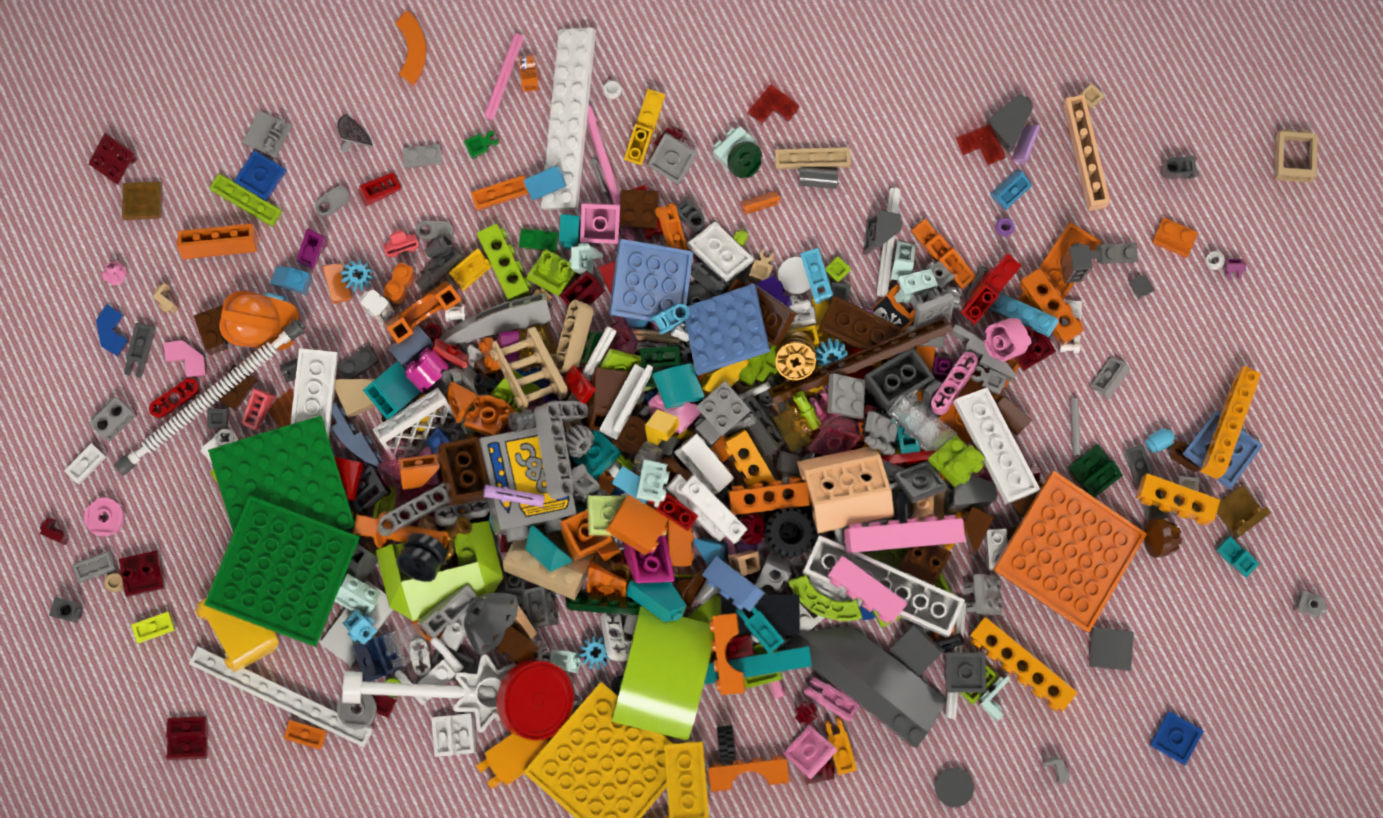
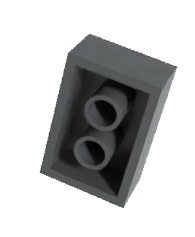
[863,347,935,411]

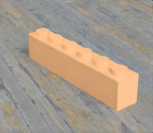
[1063,94,1110,211]

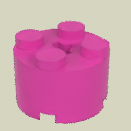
[405,347,449,392]

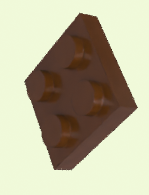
[619,190,659,229]

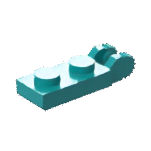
[736,607,785,654]

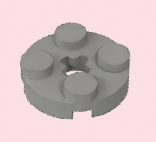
[337,694,377,729]

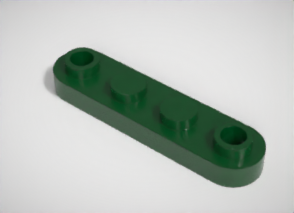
[565,593,643,615]

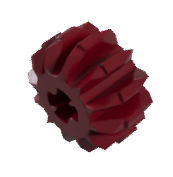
[738,512,767,545]

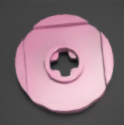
[84,498,125,537]

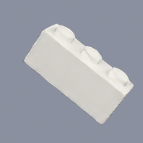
[674,434,734,495]

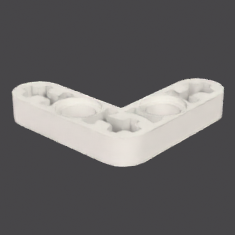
[601,613,631,661]

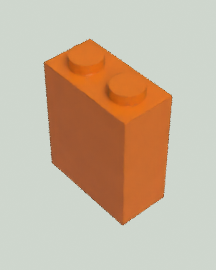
[605,494,669,555]

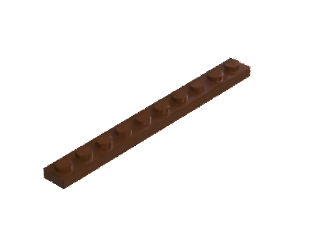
[767,316,953,404]

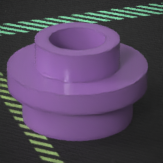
[995,218,1015,237]

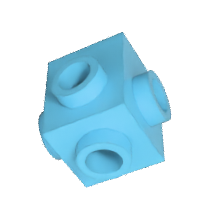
[342,609,377,645]

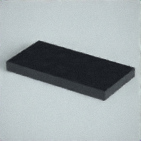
[721,595,800,635]

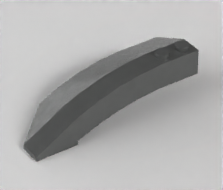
[785,626,947,748]

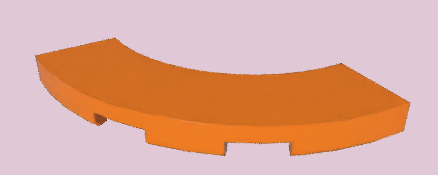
[395,10,427,87]

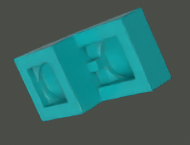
[1215,536,1259,578]

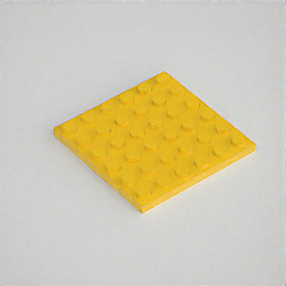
[523,682,673,818]

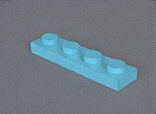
[988,292,1059,337]

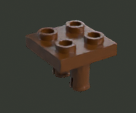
[898,545,952,586]

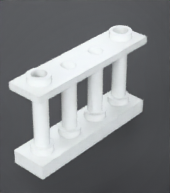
[664,474,747,544]

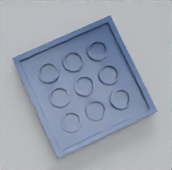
[609,239,693,326]
[685,284,771,376]

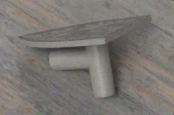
[336,114,373,153]

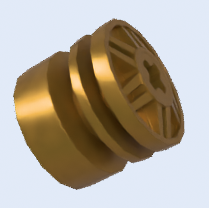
[775,331,816,380]

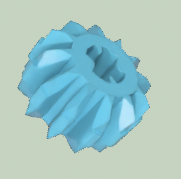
[340,260,373,292]
[816,338,848,366]
[580,636,612,670]

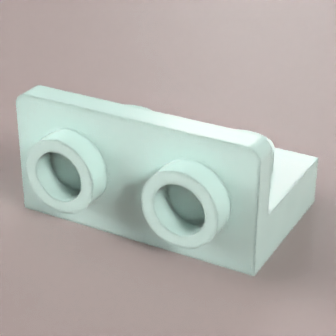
[636,460,669,507]
[335,574,380,617]

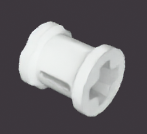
[445,304,466,322]

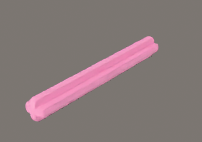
[484,33,524,120]

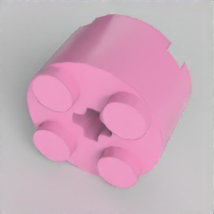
[984,318,1031,362]

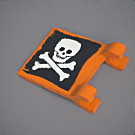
[872,284,916,335]

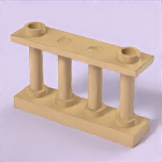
[490,327,567,410]

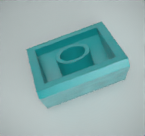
[525,525,573,572]

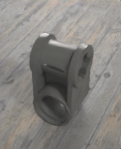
[1160,156,1199,179]
[676,196,705,233]

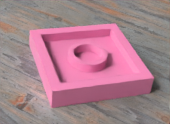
[783,725,837,779]

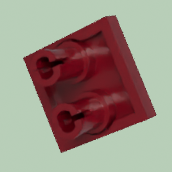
[1014,326,1056,372]
[119,550,165,597]

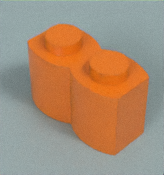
[383,262,416,306]

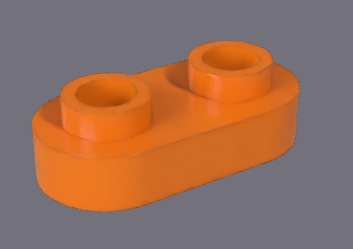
[479,337,500,371]

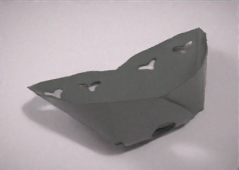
[464,593,518,655]

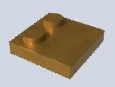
[122,181,162,220]

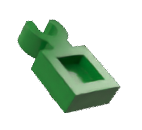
[463,130,499,159]

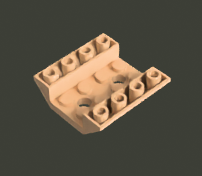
[797,447,894,533]

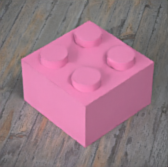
[580,203,620,244]

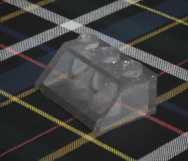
[887,395,957,451]

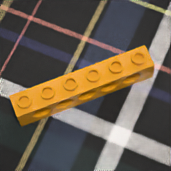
[1200,366,1262,480]
[968,617,1078,712]

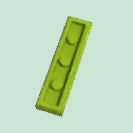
[209,173,283,227]

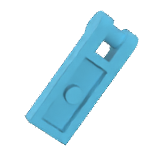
[800,248,834,304]

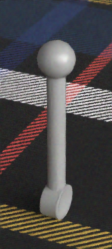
[591,159,607,195]

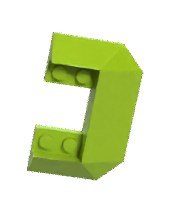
[376,521,503,621]

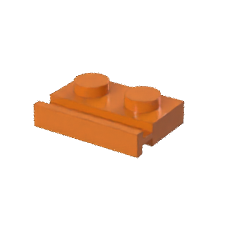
[1152,217,1199,258]

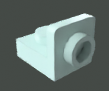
[550,649,581,673]

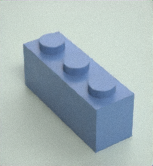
[702,556,764,612]

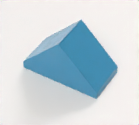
[693,537,728,566]

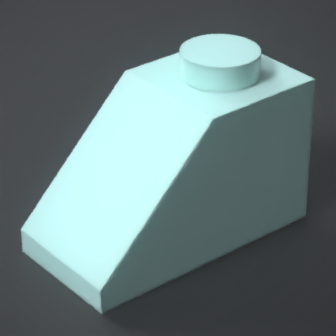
[891,241,916,281]

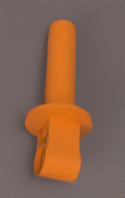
[352,511,449,548]

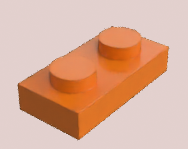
[283,720,328,750]

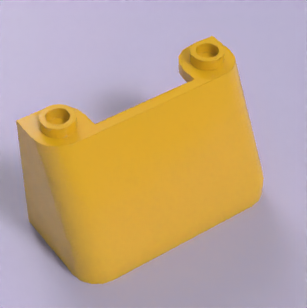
[195,597,279,673]

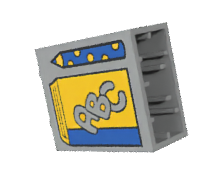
[479,427,577,542]

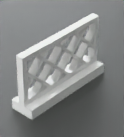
[372,388,460,466]

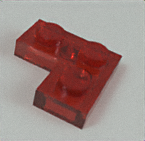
[748,84,800,125]
[956,123,1006,165]

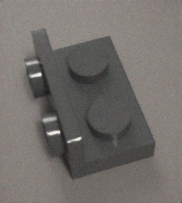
[524,586,559,628]

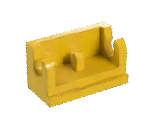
[449,248,492,292]

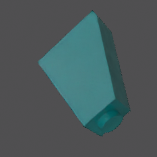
[626,580,686,623]

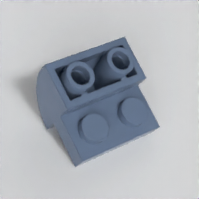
[388,325,432,370]

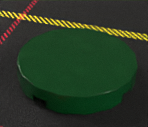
[727,141,762,179]

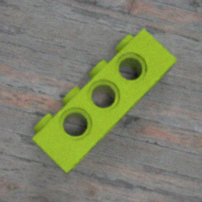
[477,223,531,301]

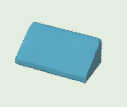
[612,466,647,504]

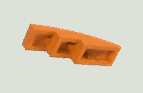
[910,219,975,289]

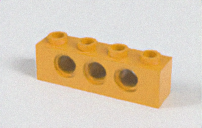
[724,429,785,501]
[1135,473,1220,525]

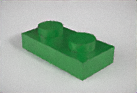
[518,228,559,252]

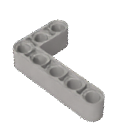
[534,401,588,500]

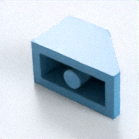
[270,266,313,296]

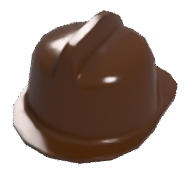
[674,571,706,613]

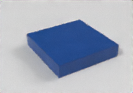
[234,150,287,201]
[1149,711,1204,766]

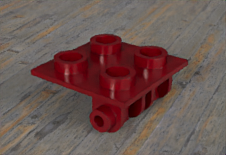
[88,133,137,185]

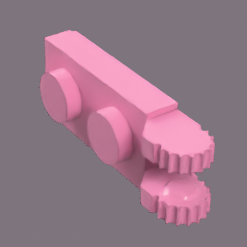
[804,677,859,722]

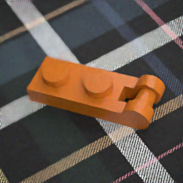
[655,203,688,251]

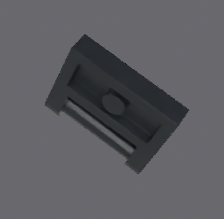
[350,465,392,516]

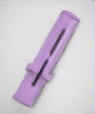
[483,485,544,507]

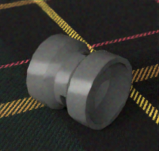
[508,409,535,432]

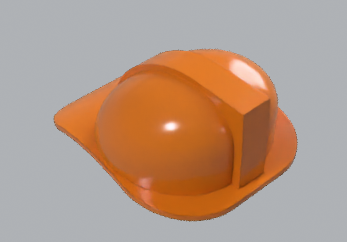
[219,291,299,350]

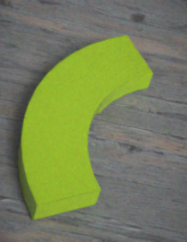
[788,575,863,621]

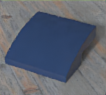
[351,632,404,682]

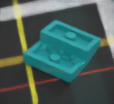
[652,363,705,409]

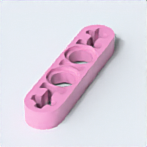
[931,352,978,415]

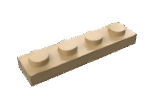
[775,147,851,170]

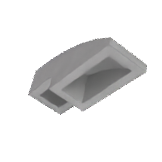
[417,584,478,638]

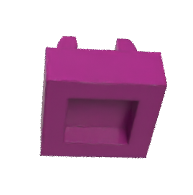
[1223,259,1247,279]

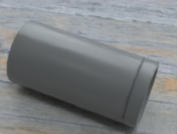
[799,167,838,189]

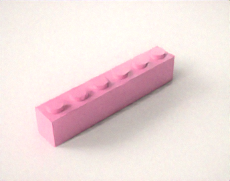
[844,515,965,553]

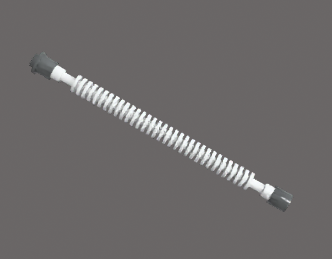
[114,318,306,476]

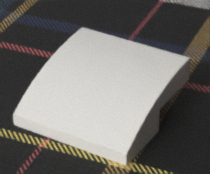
[432,713,477,757]

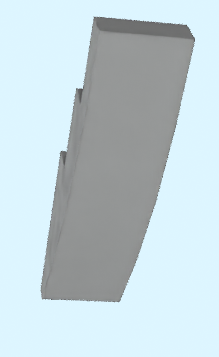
[950,324,1017,382]

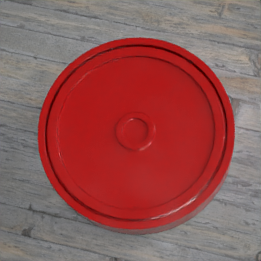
[497,660,574,741]

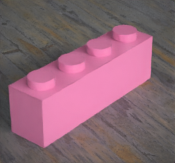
[828,556,907,624]

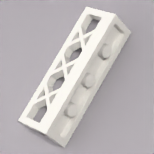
[599,364,653,440]

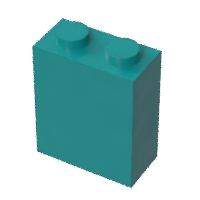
[363,361,420,420]

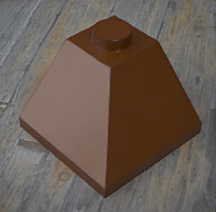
[962,507,994,555]

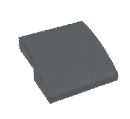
[1089,627,1134,671]

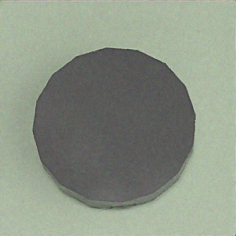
[935,768,974,807]

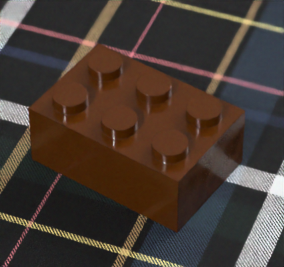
[437,437,490,506]

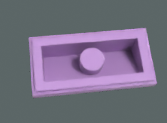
[1012,125,1040,165]

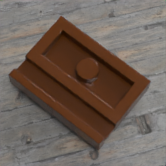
[218,364,258,411]

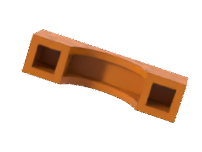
[710,613,746,695]
[708,755,790,792]

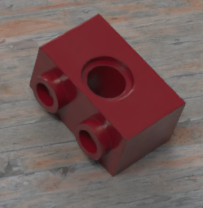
[559,270,605,307]

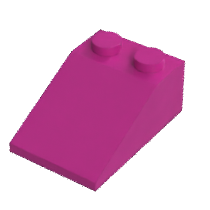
[622,535,674,583]

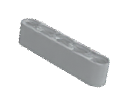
[377,483,449,536]

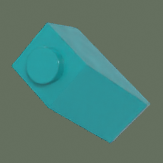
[559,214,581,250]

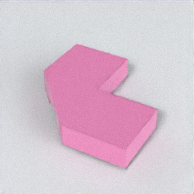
[164,340,207,378]

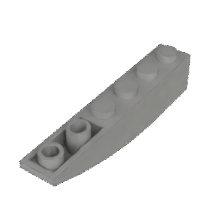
[440,292,552,345]

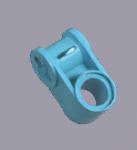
[651,304,690,335]

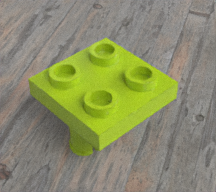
[527,249,576,297]

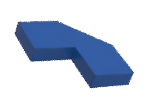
[96,305,129,357]

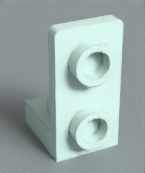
[979,676,1011,721]

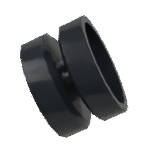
[396,533,447,582]

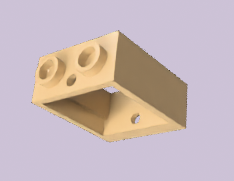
[1274,129,1318,183]

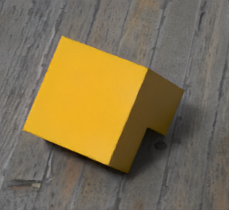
[645,409,680,446]

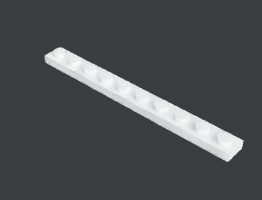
[189,647,373,748]

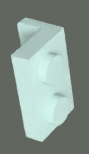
[570,243,603,275]
[894,269,938,303]

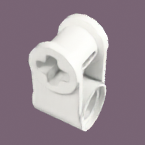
[200,429,238,463]

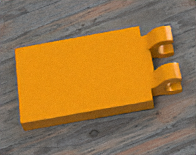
[476,734,549,789]

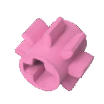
[102,262,127,285]

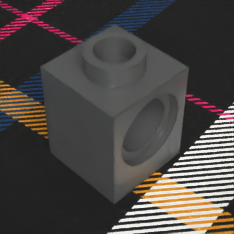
[49,597,83,623]

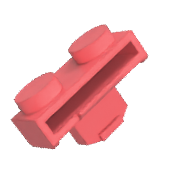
[383,230,419,257]

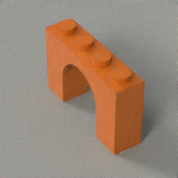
[383,281,461,344]

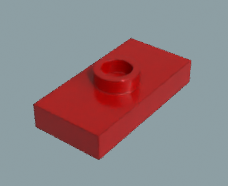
[432,338,469,369]

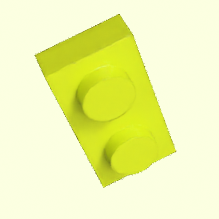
[131,612,176,644]

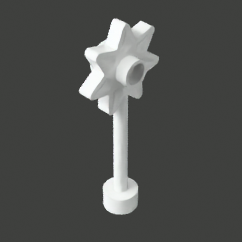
[342,655,516,732]

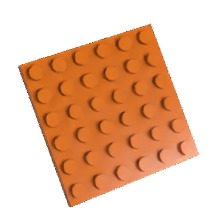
[992,471,1147,633]

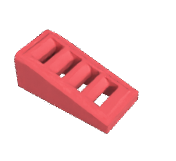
[241,388,275,431]

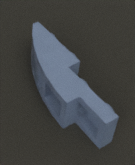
[331,403,383,469]

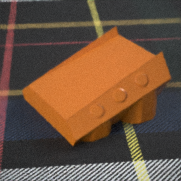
[463,395,515,436]
[587,562,627,597]

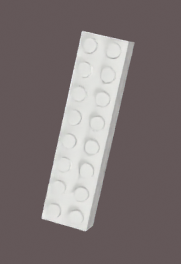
[803,535,965,637]

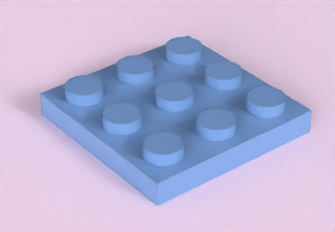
[1183,410,1263,490]

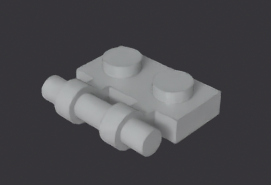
[865,412,898,455]

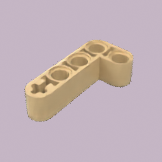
[541,300,594,376]

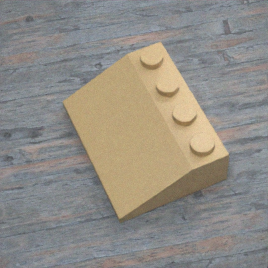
[503,527,598,600]

